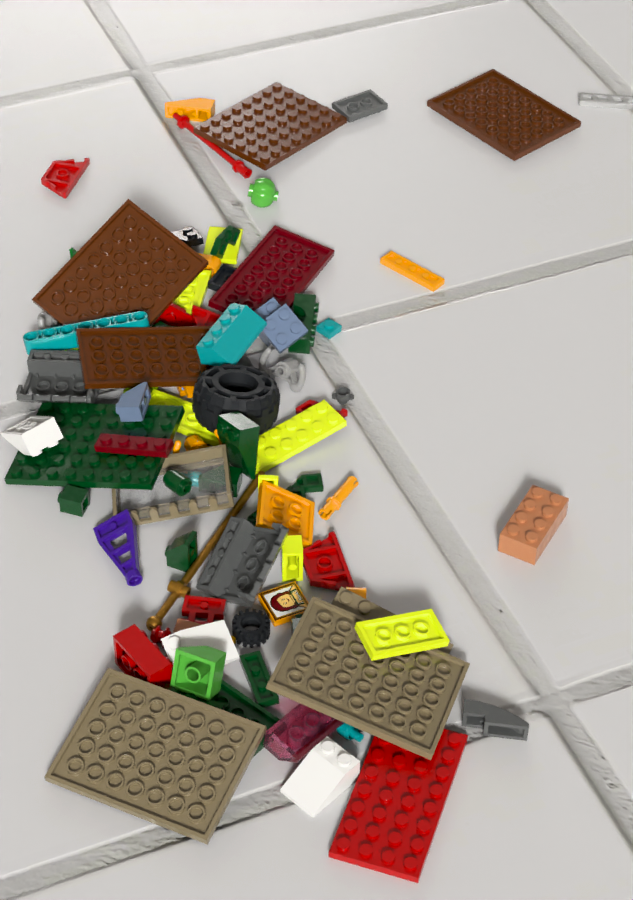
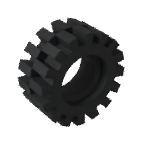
[232,608,270,648]

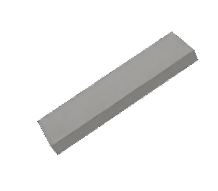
[579,93,633,109]

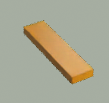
[380,251,445,292]

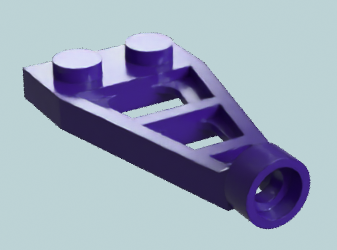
[93,509,143,586]

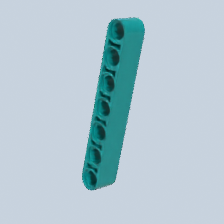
[23,311,150,355]

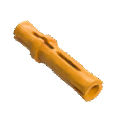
[318,476,359,520]

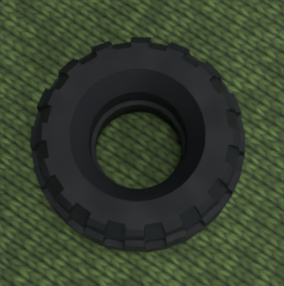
[192,364,280,434]

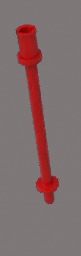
[173,113,252,179]

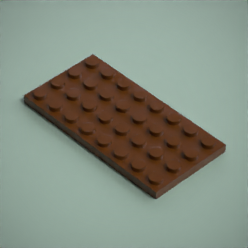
[75,326,213,389]

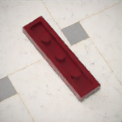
[94,433,174,458]

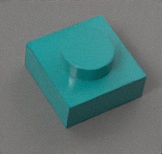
[316,318,342,339]

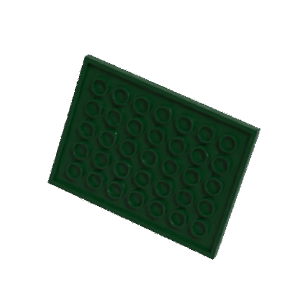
[4,402,185,490]

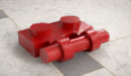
[180,595,226,625]

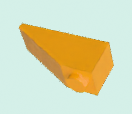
[165,98,215,122]

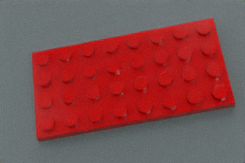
[329,729,468,883]

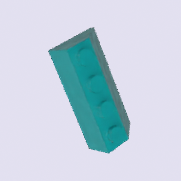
[196,303,267,366]

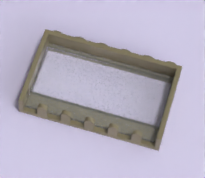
[112,444,235,526]

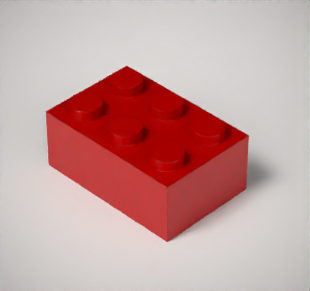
[113,624,173,687]

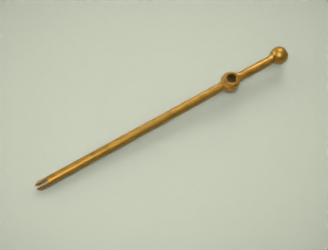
[146,471,265,632]

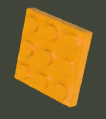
[255,480,315,548]

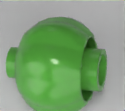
[248,177,279,208]

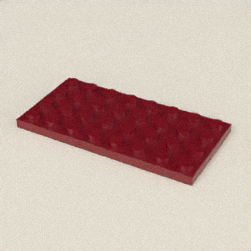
[208,226,335,312]

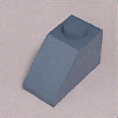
[116,382,151,422]

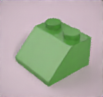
[170,646,227,701]

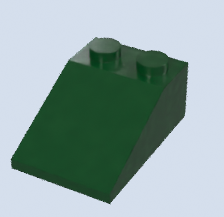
[217,411,260,480]

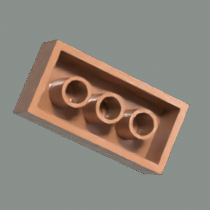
[498,485,569,565]

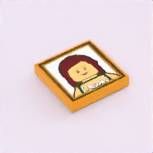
[258,581,308,627]

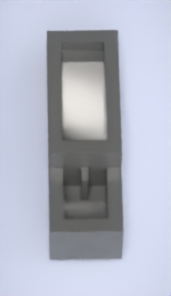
[462,699,529,741]

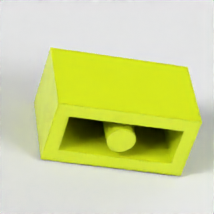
[281,535,303,582]

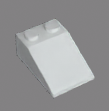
[1,415,64,457]
[161,620,240,665]
[280,736,360,818]

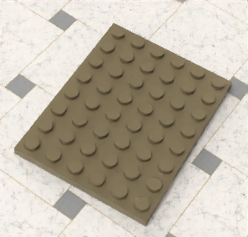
[266,596,470,760]
[44,668,267,845]

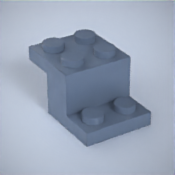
[254,297,308,354]

